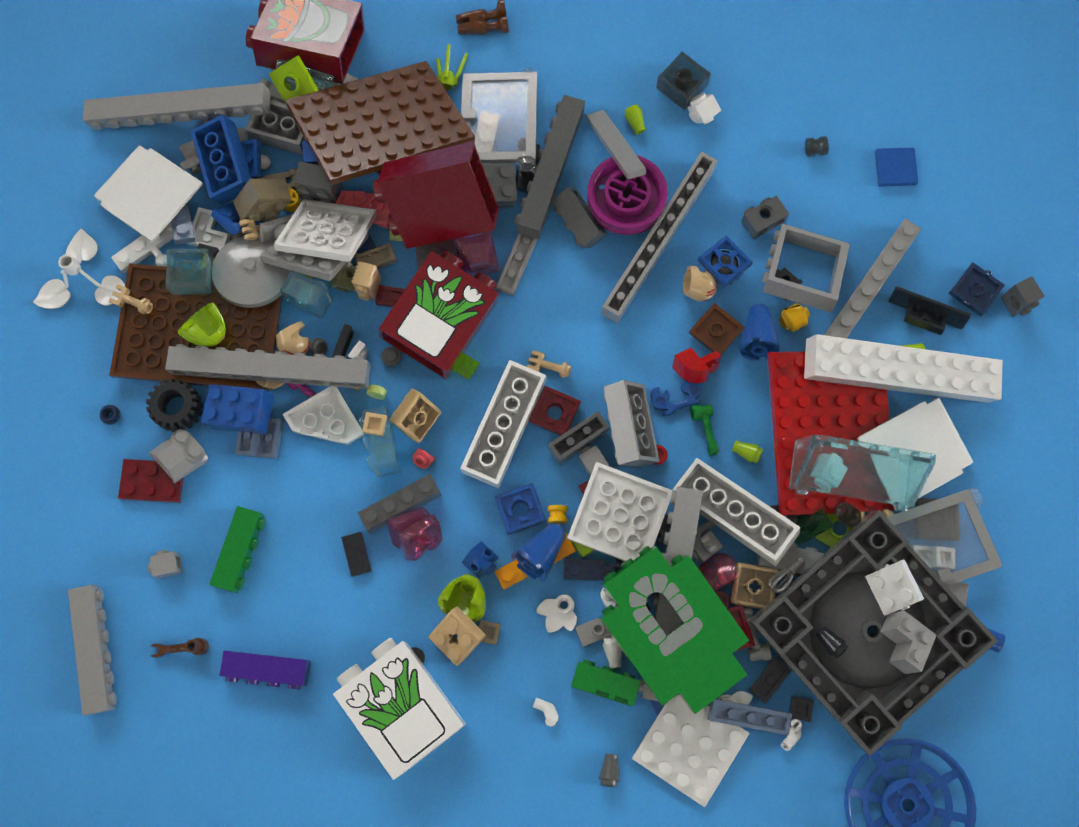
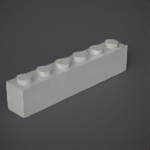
[68,584,117,716]

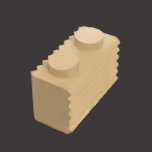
[352,261,382,301]

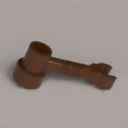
[151,638,209,658]

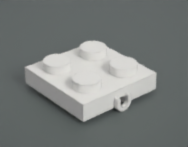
[865,559,924,616]

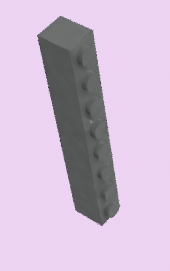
[515,95,585,239]

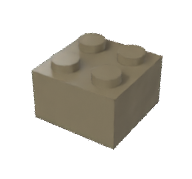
[233,179,292,222]

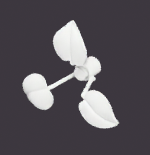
[33,229,125,309]

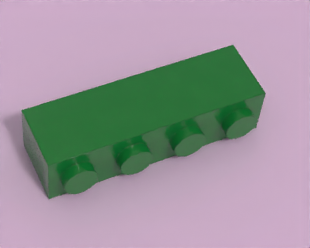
[209,506,265,594]

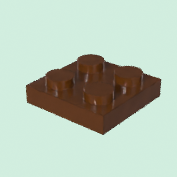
[689,303,745,355]

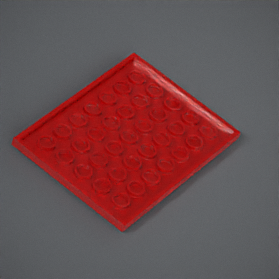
[767,351,895,516]

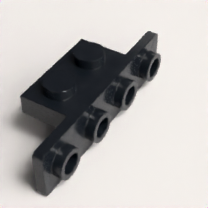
[889,286,971,335]

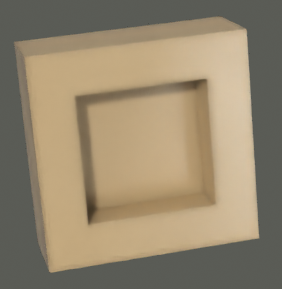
[362,412,387,437]

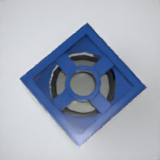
[697,235,753,287]

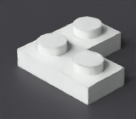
[187,207,229,250]

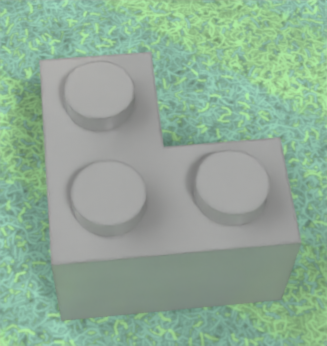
[880,611,936,674]

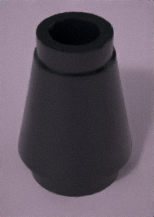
[816,626,848,659]

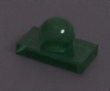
[795,509,834,546]

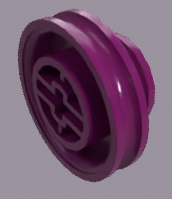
[587,155,668,235]

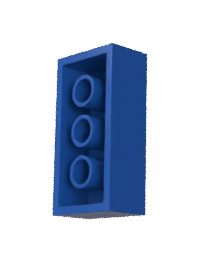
[190,114,252,205]

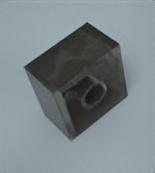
[656,51,711,110]

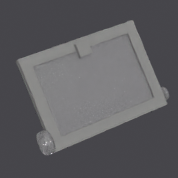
[461,68,537,172]
[887,487,1003,586]

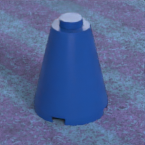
[739,304,780,360]
[511,524,566,582]

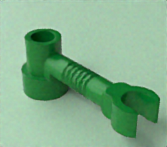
[690,404,719,456]

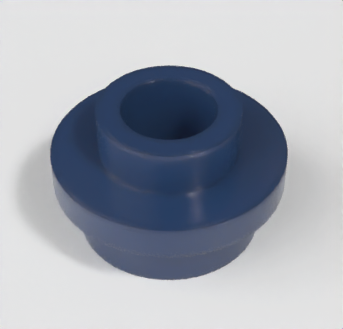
[100,405,120,425]

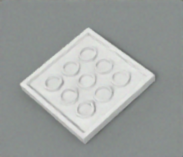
[274,199,377,262]
[567,462,673,561]
[632,694,750,807]

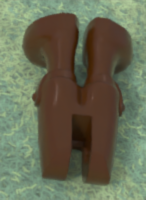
[456,0,509,35]

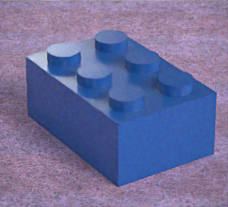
[201,384,274,434]

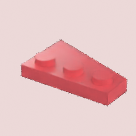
[335,190,390,229]

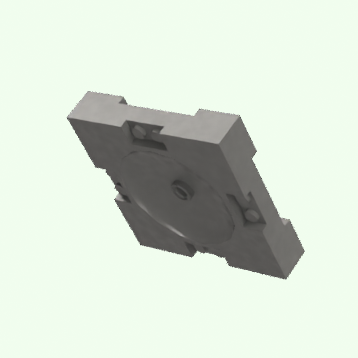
[748,510,998,756]

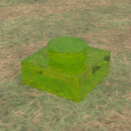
[452,353,480,381]

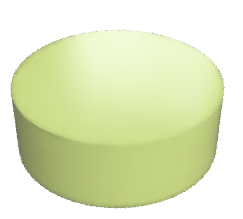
[366,385,387,400]

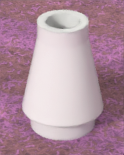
[602,636,622,668]

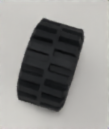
[146,378,203,432]

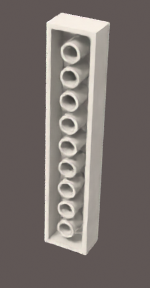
[804,334,1003,403]

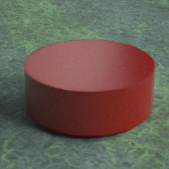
[652,445,668,466]

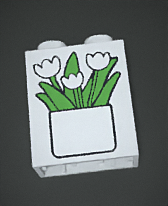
[333,638,466,780]

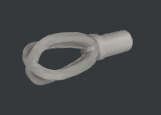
[769,557,805,593]

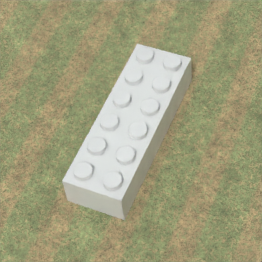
[460,360,546,489]
[672,458,800,567]

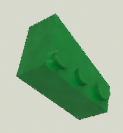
[571,659,641,706]

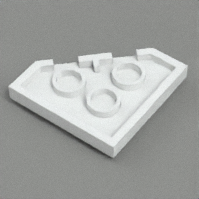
[283,386,365,445]

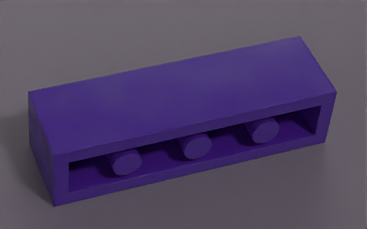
[219,651,311,690]

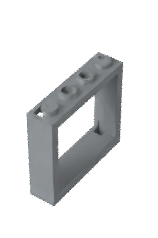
[762,223,850,313]

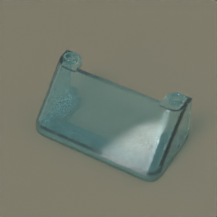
[789,435,936,511]

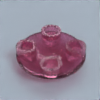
[698,553,737,591]

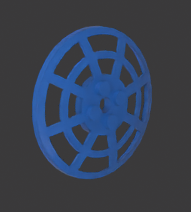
[844,738,976,827]

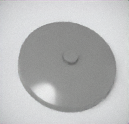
[212,235,292,308]

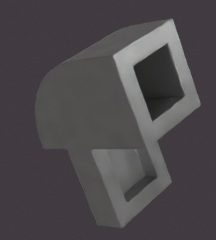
[179,140,202,175]

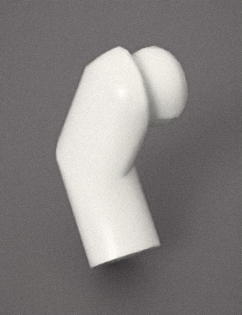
[533,698,559,727]
[781,719,802,751]

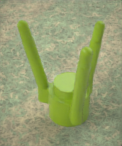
[436,44,468,90]

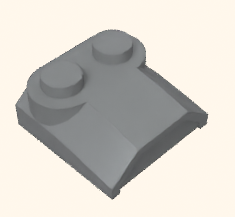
[149,429,208,483]

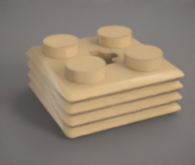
[389,388,442,443]
[730,562,779,609]
[428,607,486,666]

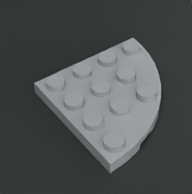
[260,232,369,281]

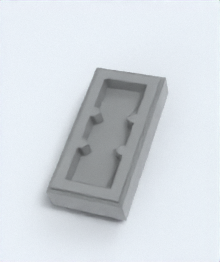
[575,618,611,647]

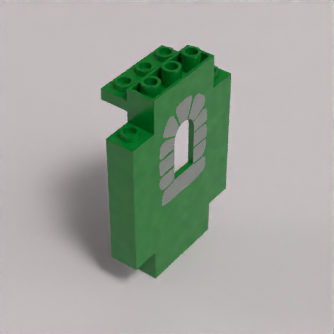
[599,546,749,714]

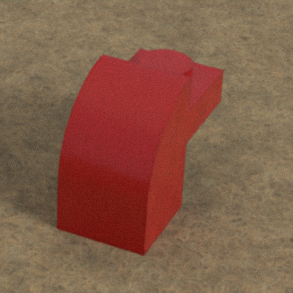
[672,348,721,383]

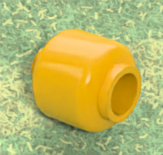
[779,303,810,332]

